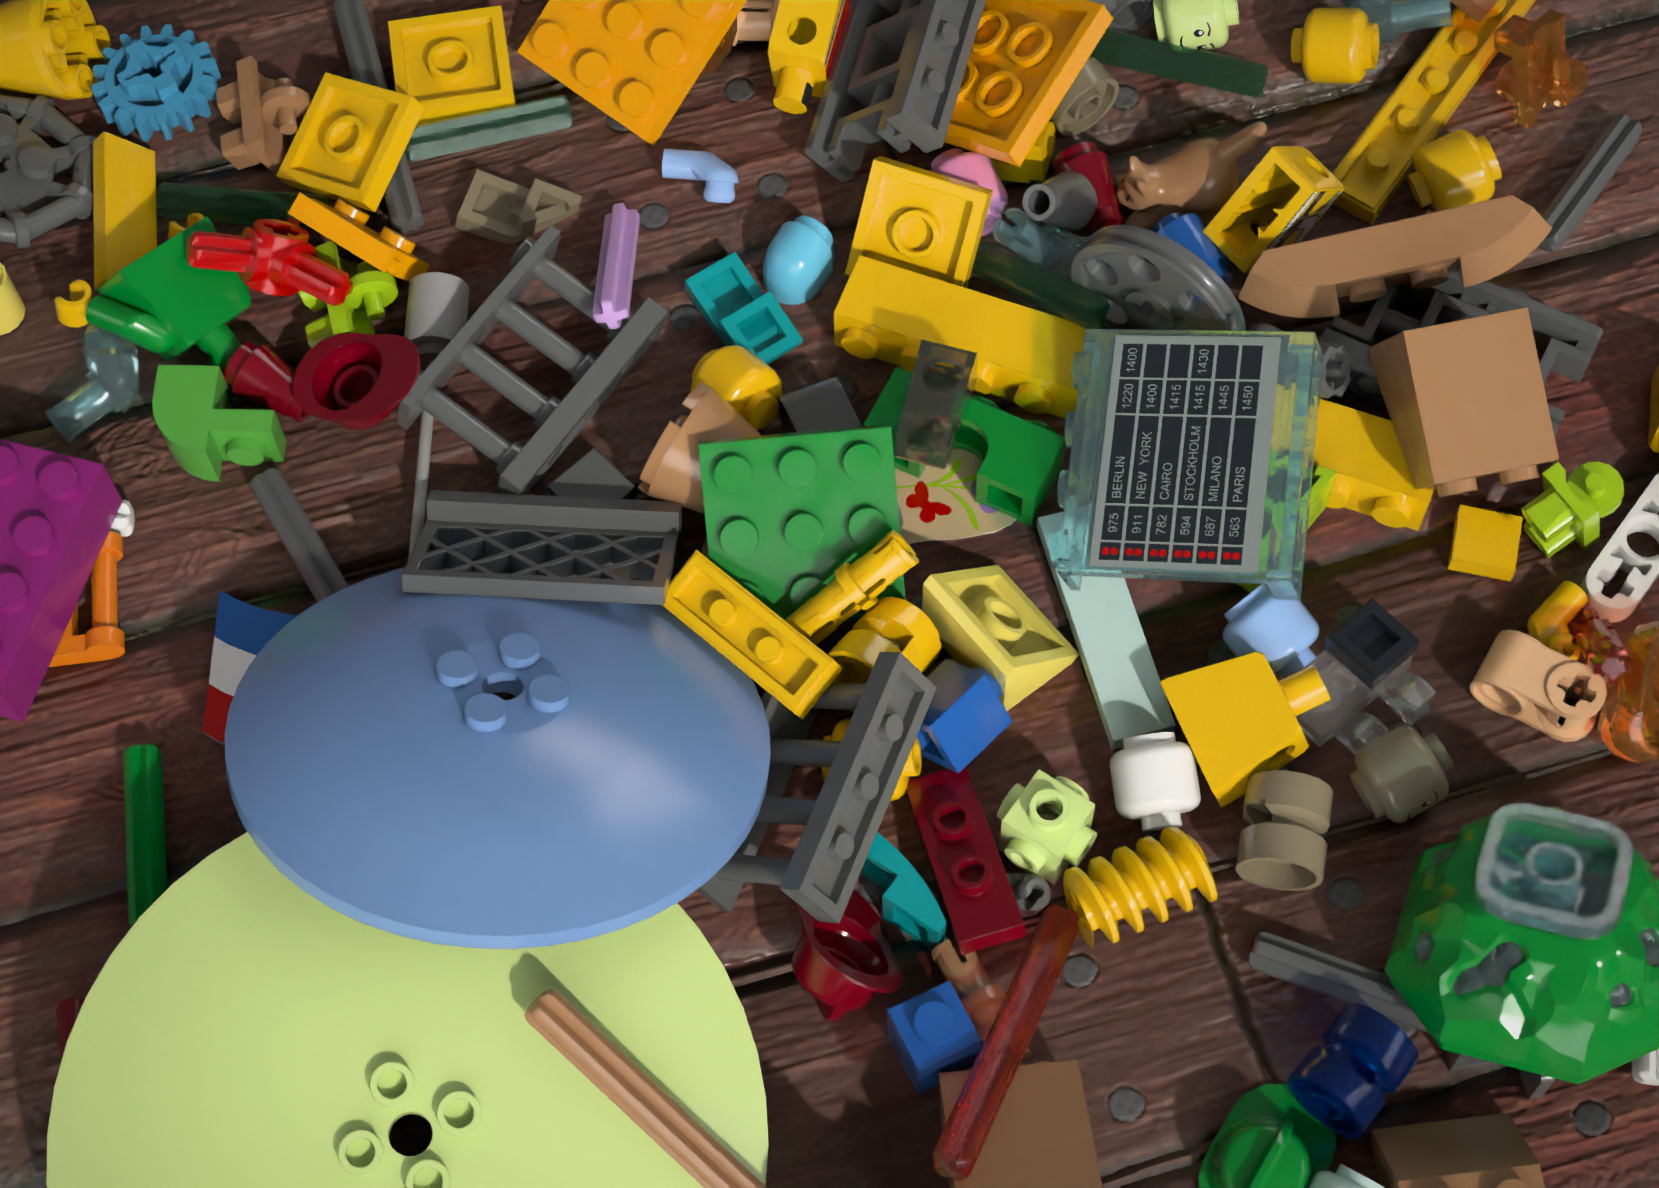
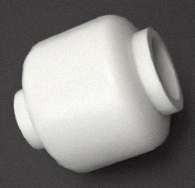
[1110,732,1201,831]

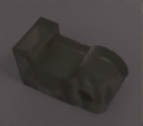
[894,340,977,470]

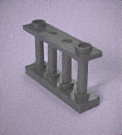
[397,225,668,495]
[696,652,937,923]

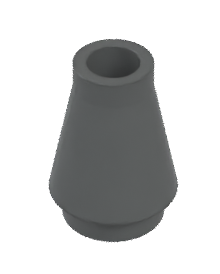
[1022,171,1097,231]

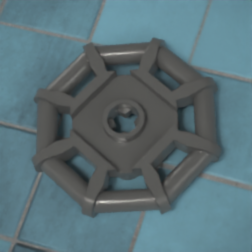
[0,95,96,249]

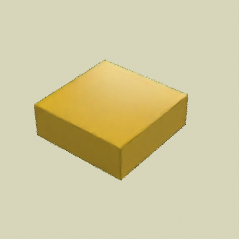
[1447,505,1523,582]

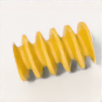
[1063,826,1217,950]

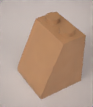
[1368,307,1559,498]
[939,1060,1103,1188]

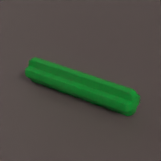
[123,743,167,926]

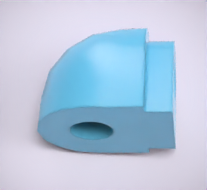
[763,216,835,305]

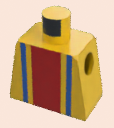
[768,0,850,114]

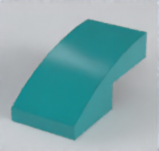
[683,252,803,364]
[860,832,946,951]

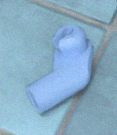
[662,149,739,203]

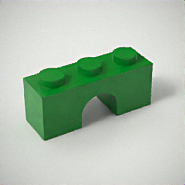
[864,366,1066,527]

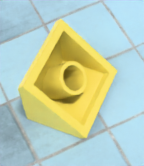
[922,565,1080,711]

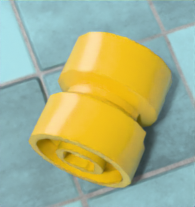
[827,596,941,712]

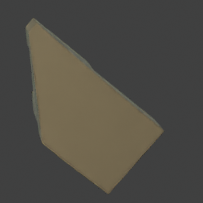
[455,169,582,245]

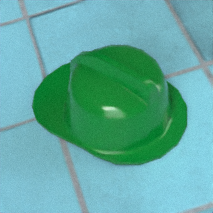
[1198,1084,1337,1188]

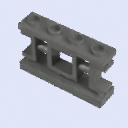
[804,0,986,183]
[1319,272,1603,471]

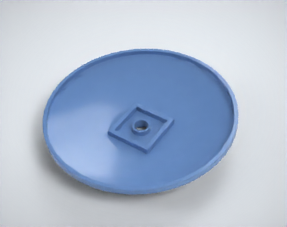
[225,557,771,949]

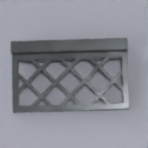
[402,490,682,605]

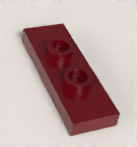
[906,766,1026,955]

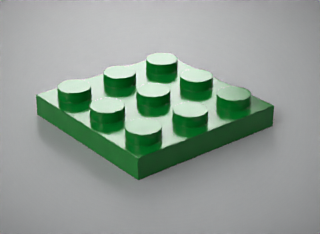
[698,424,906,622]

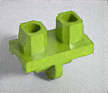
[298,240,398,348]
[1522,461,1624,559]

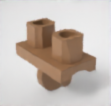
[216,56,311,175]

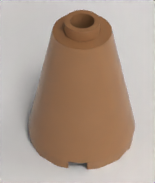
[638,382,761,514]

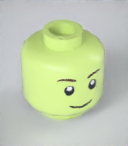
[1153,0,1240,54]

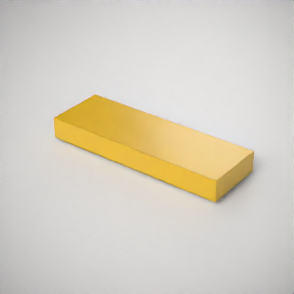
[93,131,157,290]
[662,550,843,719]

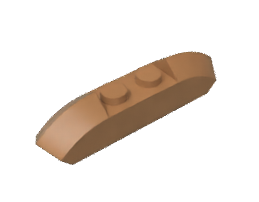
[1238,195,1552,318]

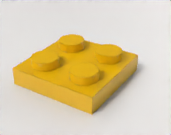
[388,5,517,125]
[276,72,425,212]
[845,156,993,288]

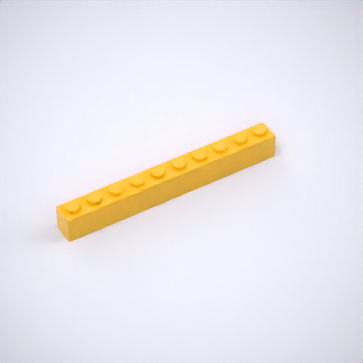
[834,255,1435,531]

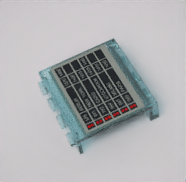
[1050,329,1323,601]

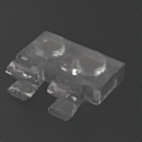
[1296,649,1436,757]

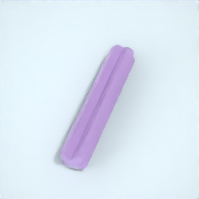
[592,203,640,329]

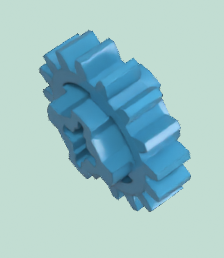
[91,24,222,142]

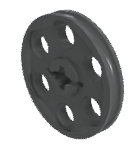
[1071,225,1246,337]

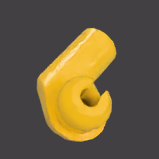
[1527,581,1588,661]

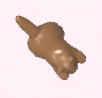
[1113,121,1267,231]

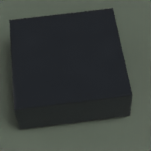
[1324,598,1420,690]

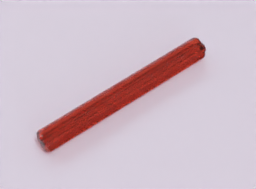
[932,904,1079,1182]

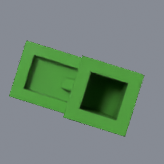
[152,365,287,482]

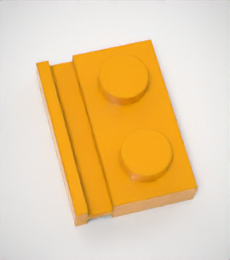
[288,192,430,282]

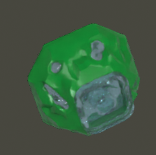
[1384,803,1659,1085]

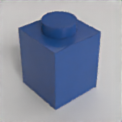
[917,659,1013,773]
[887,980,982,1094]

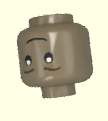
[1349,725,1454,823]

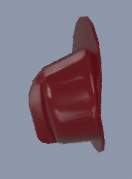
[292,333,421,430]
[792,890,903,1022]

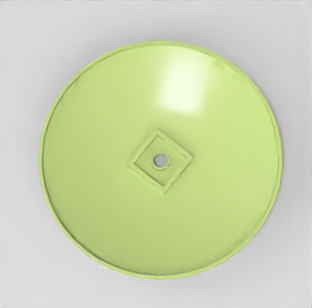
[46,832,769,1188]

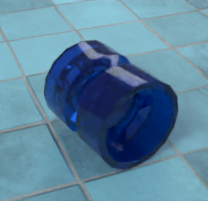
[1287,1003,1419,1138]

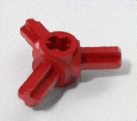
[186,218,353,306]

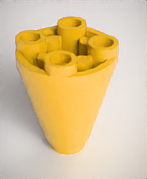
[0,0,111,100]

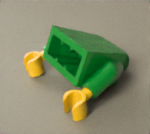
[55,213,251,371]

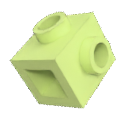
[997,769,1097,885]

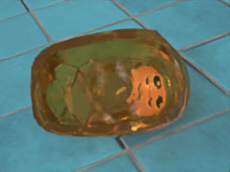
[1598,620,1659,763]

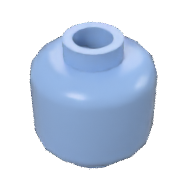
[1223,583,1320,678]

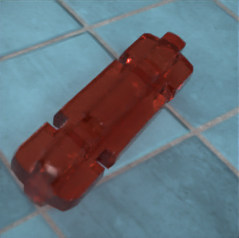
[1571,609,1632,684]

